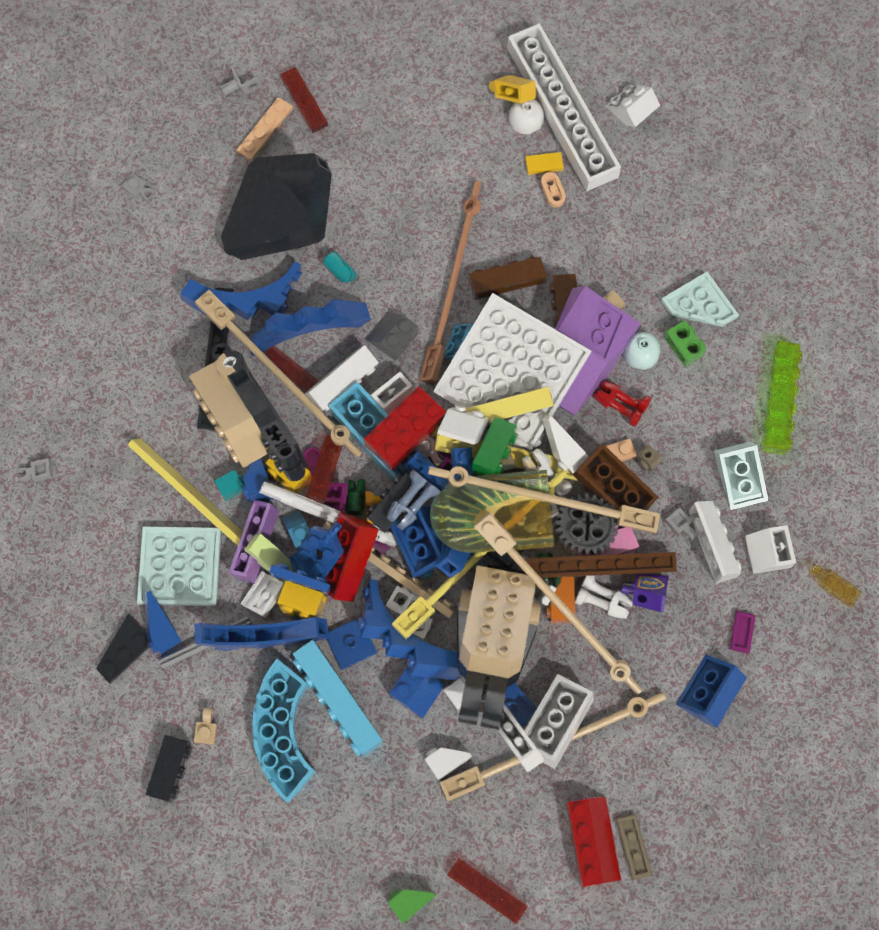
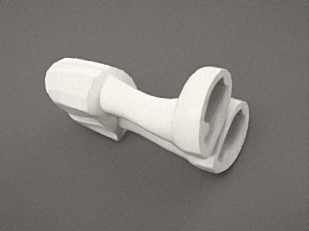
[522,448,572,505]
[575,576,633,619]

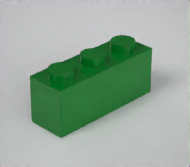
[472,417,518,479]

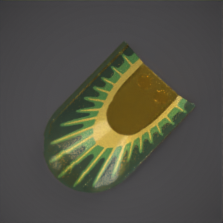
[430,470,554,553]

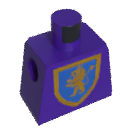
[622,574,669,613]

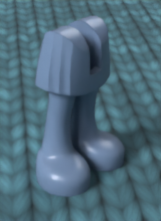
[386,470,441,530]

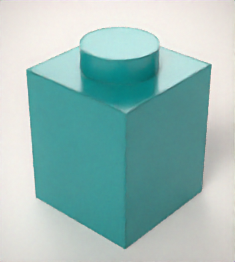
[214,470,244,501]

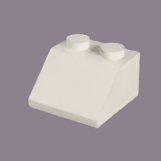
[437,405,489,445]

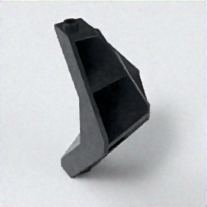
[221,153,332,261]

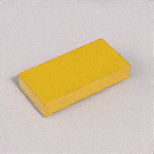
[525,152,564,175]

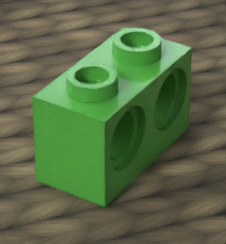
[664,320,706,367]

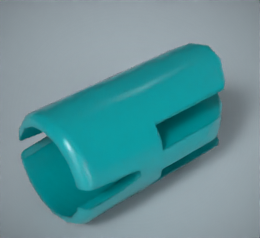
[323,251,356,283]

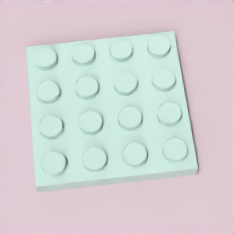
[137,527,222,606]

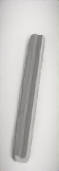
[158,617,252,668]

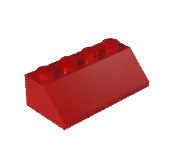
[325,512,379,602]
[566,797,621,887]

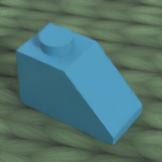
[282,510,310,550]

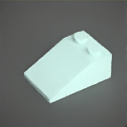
[714,442,768,510]

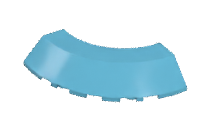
[252,659,316,803]

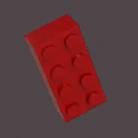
[364,386,446,471]

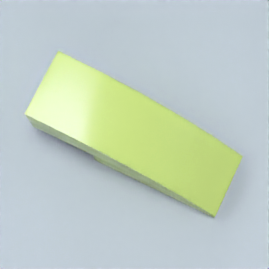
[244,534,294,583]

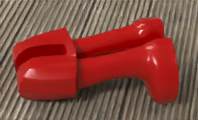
[593,380,652,427]

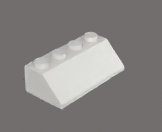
[688,501,741,584]

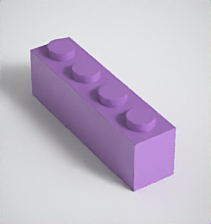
[229,500,279,584]

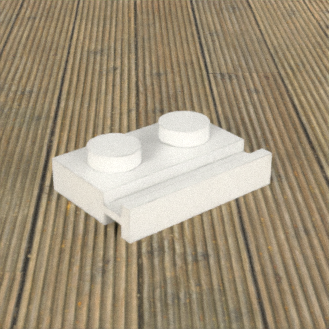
[241,571,285,618]

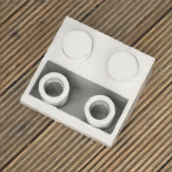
[606,85,660,127]
[371,372,415,415]
[744,525,796,574]

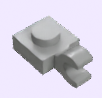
[665,507,698,542]

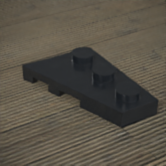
[96,614,149,684]

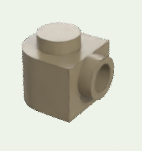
[637,445,662,472]

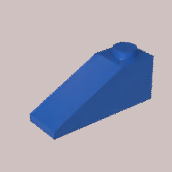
[144,591,181,655]

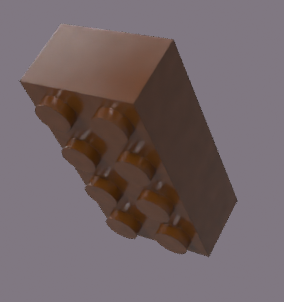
[572,443,659,511]

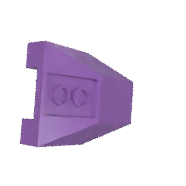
[555,286,641,415]

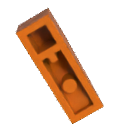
[546,577,575,623]

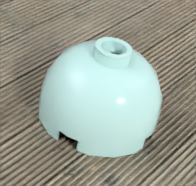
[623,332,660,370]

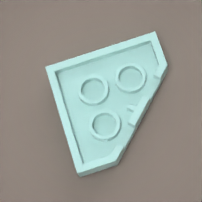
[661,272,739,327]

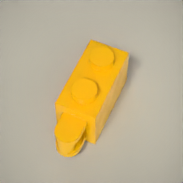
[489,75,536,104]

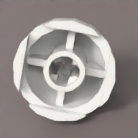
[508,99,544,134]

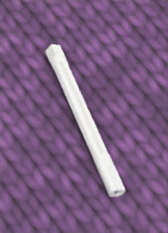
[259,481,397,547]

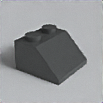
[366,312,418,361]

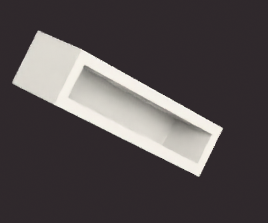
[305,345,379,411]

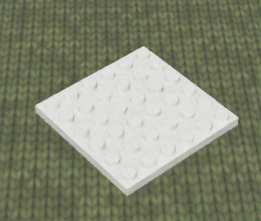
[433,293,592,451]

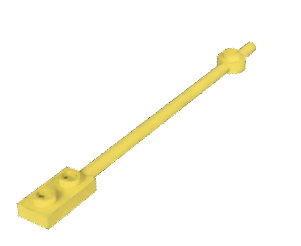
[392,470,567,639]

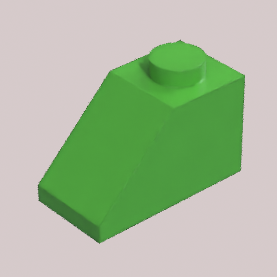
[387,889,435,923]

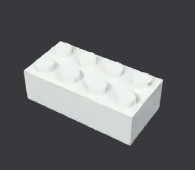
[524,674,594,769]

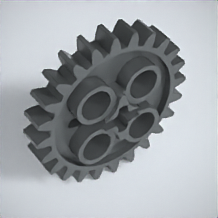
[554,494,619,556]

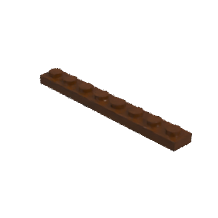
[523,552,677,578]

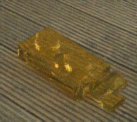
[809,565,862,608]

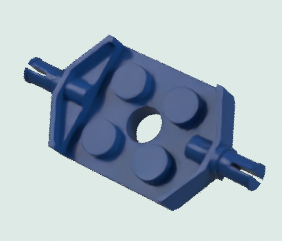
[289,522,344,579]

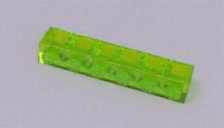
[762,340,803,455]

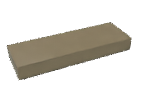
[616,814,653,881]

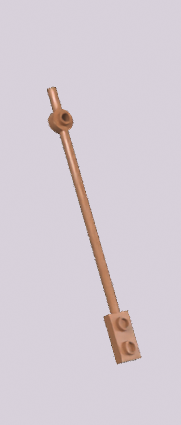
[419,180,481,383]

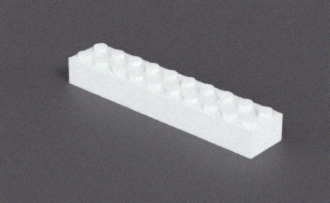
[507,23,621,192]

